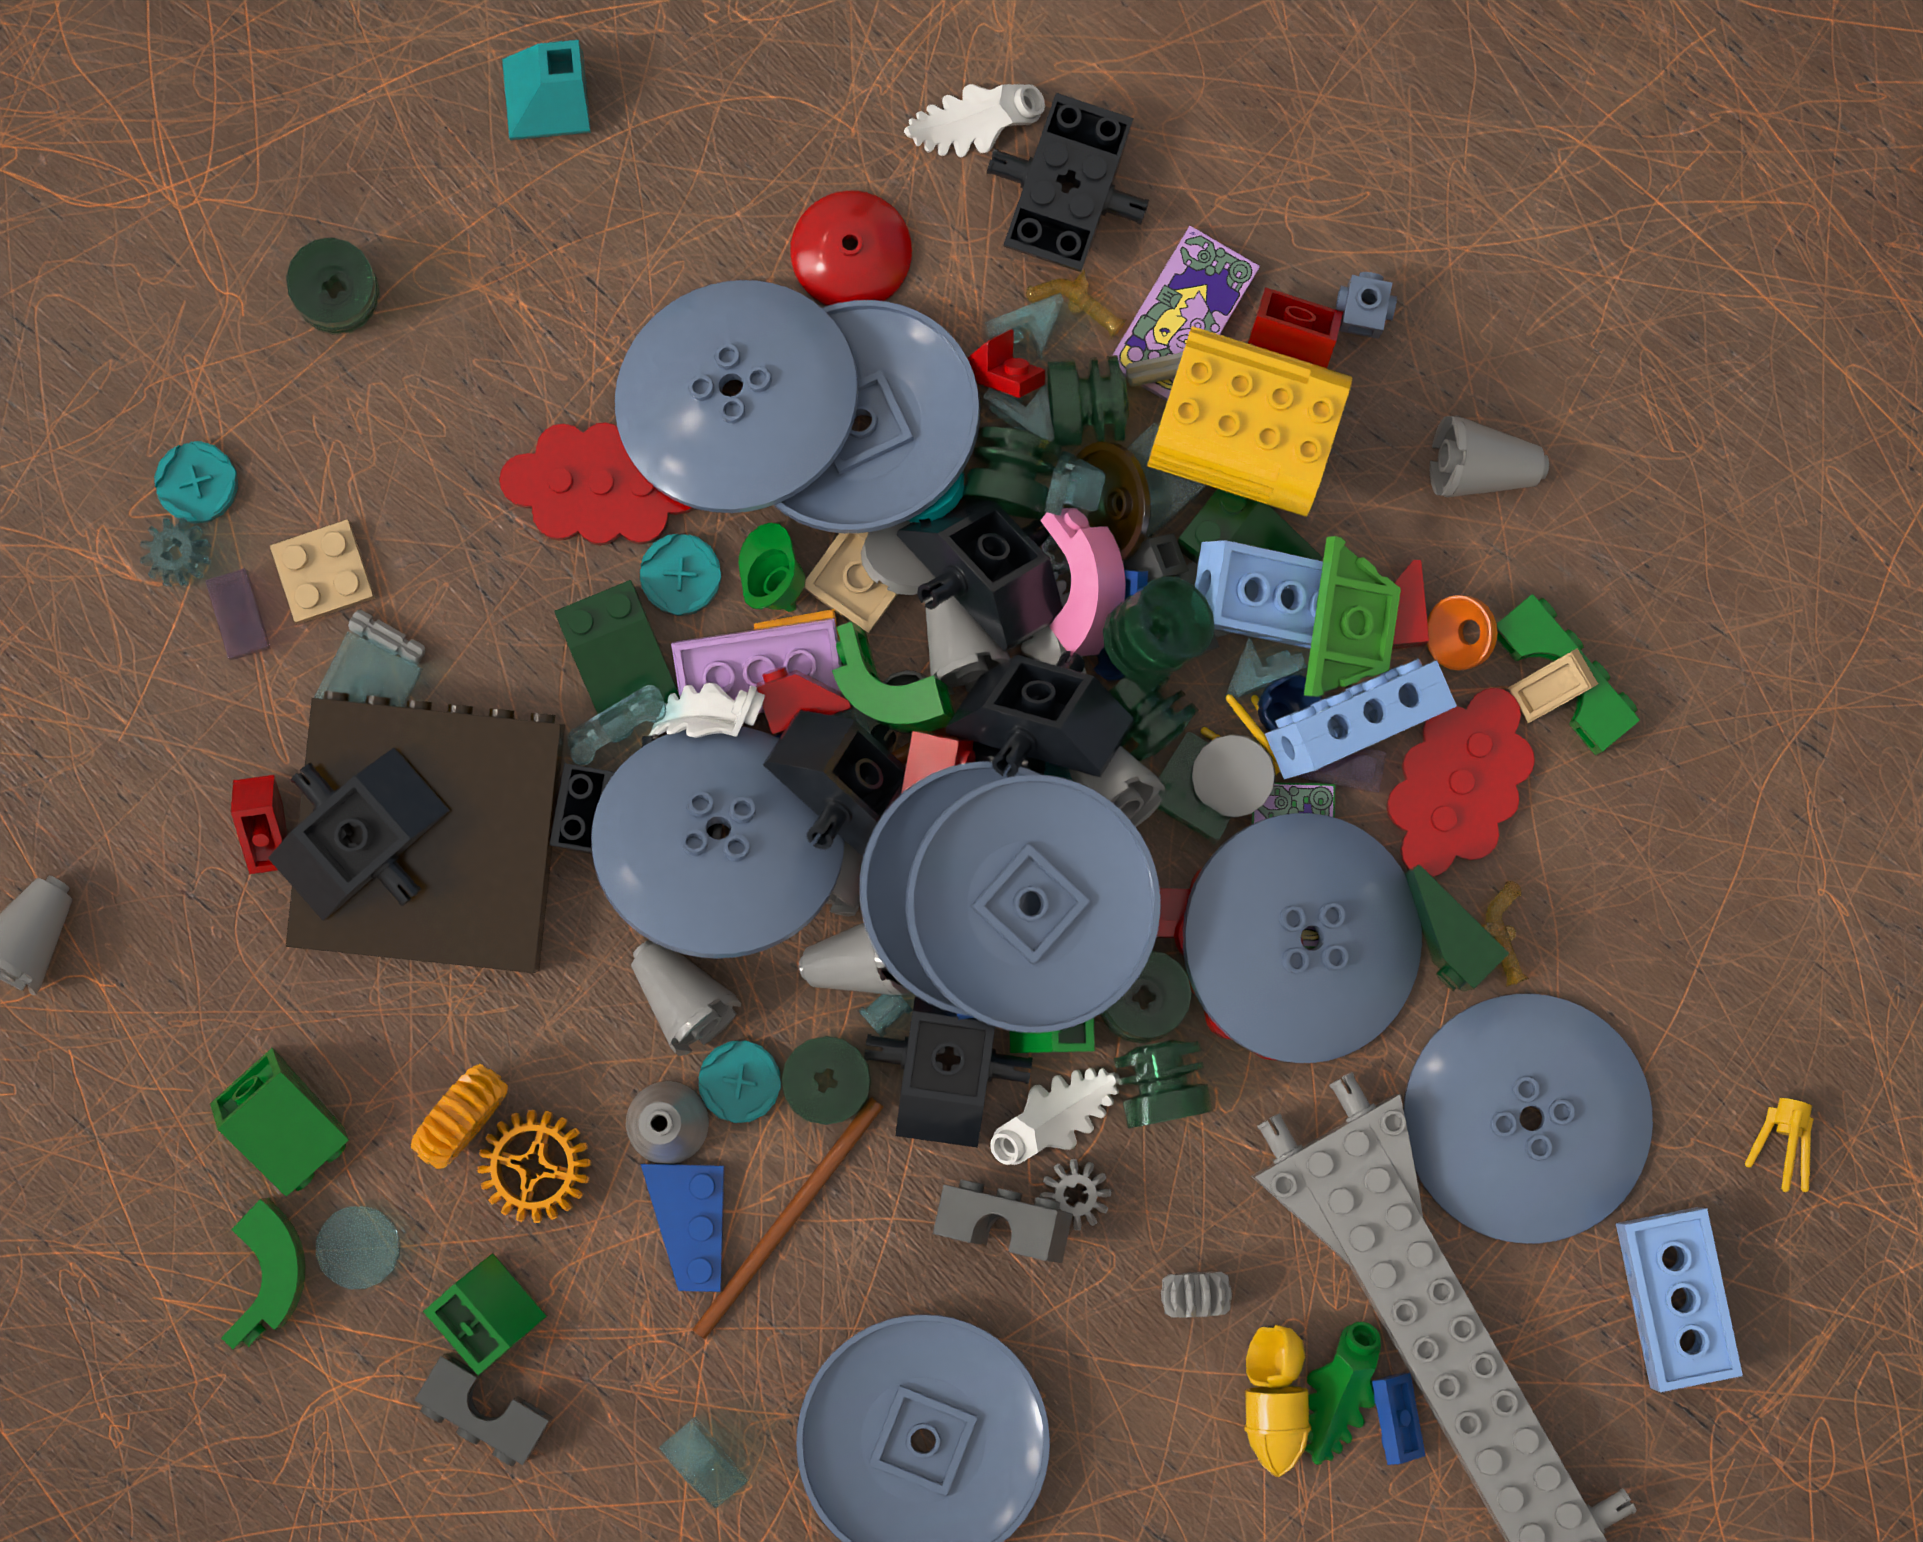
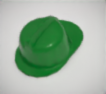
[739,523,806,612]

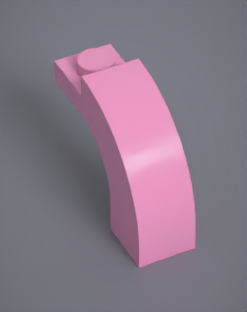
[1040,508,1126,657]

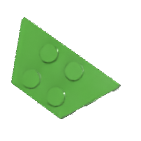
[1304,536,1401,697]

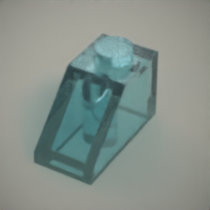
[659,1416,748,1508]

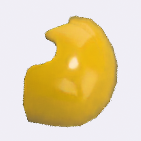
[1246,1325,1305,1390]

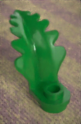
[1305,1321,1381,1465]

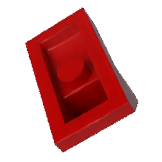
[967,329,1045,398]

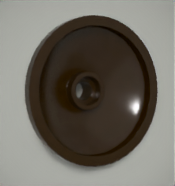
[1062,442,1151,563]

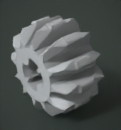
[1040,1159,1111,1231]
[1161,1271,1232,1318]

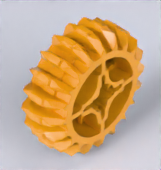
[411,1064,508,1169]
[477,1110,592,1223]

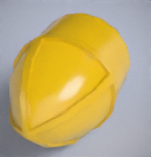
[1244,1386,1311,1477]

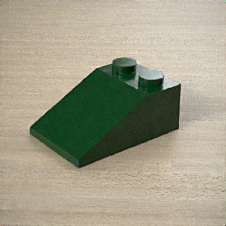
[1177,489,1323,565]
[554,580,680,730]
[1404,864,1509,992]

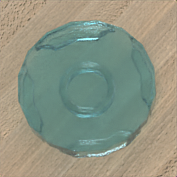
[316,1206,400,1289]

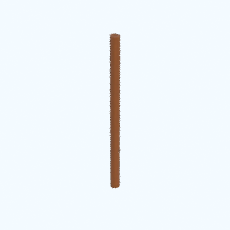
[692,1097,884,1339]

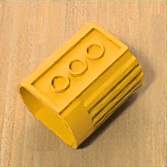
[1147,326,1353,517]

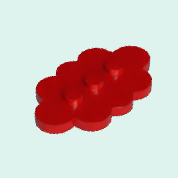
[499,422,695,546]
[1386,688,1535,877]

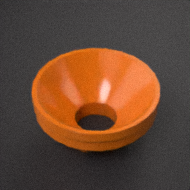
[1427,595,1498,670]

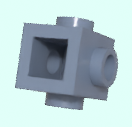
[1336,272,1397,339]

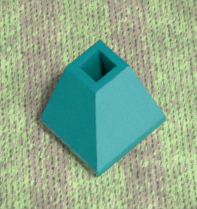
[502,40,591,140]

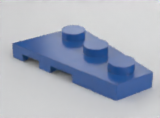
[640,1164,725,1292]

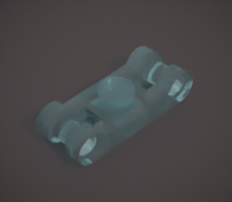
[567,685,666,765]

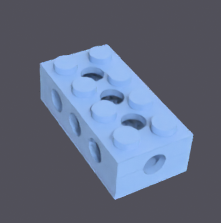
[1189,540,1323,649]
[1265,658,1457,779]
[1616,1207,1743,1392]

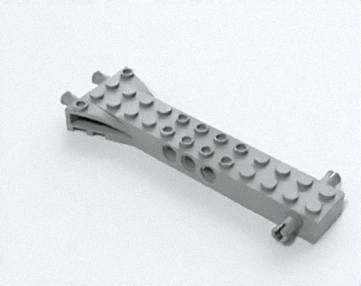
[1251,1072,1637,1542]

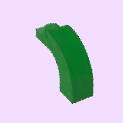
[832,621,955,733]
[221,1198,306,1350]

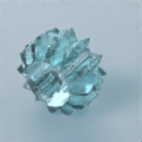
[140,518,211,587]

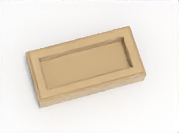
[1508,648,1598,723]

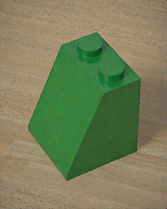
[210,1048,349,1197]

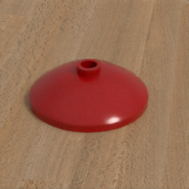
[790,190,912,306]

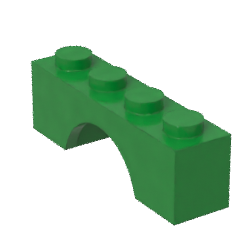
[1497,594,1640,756]

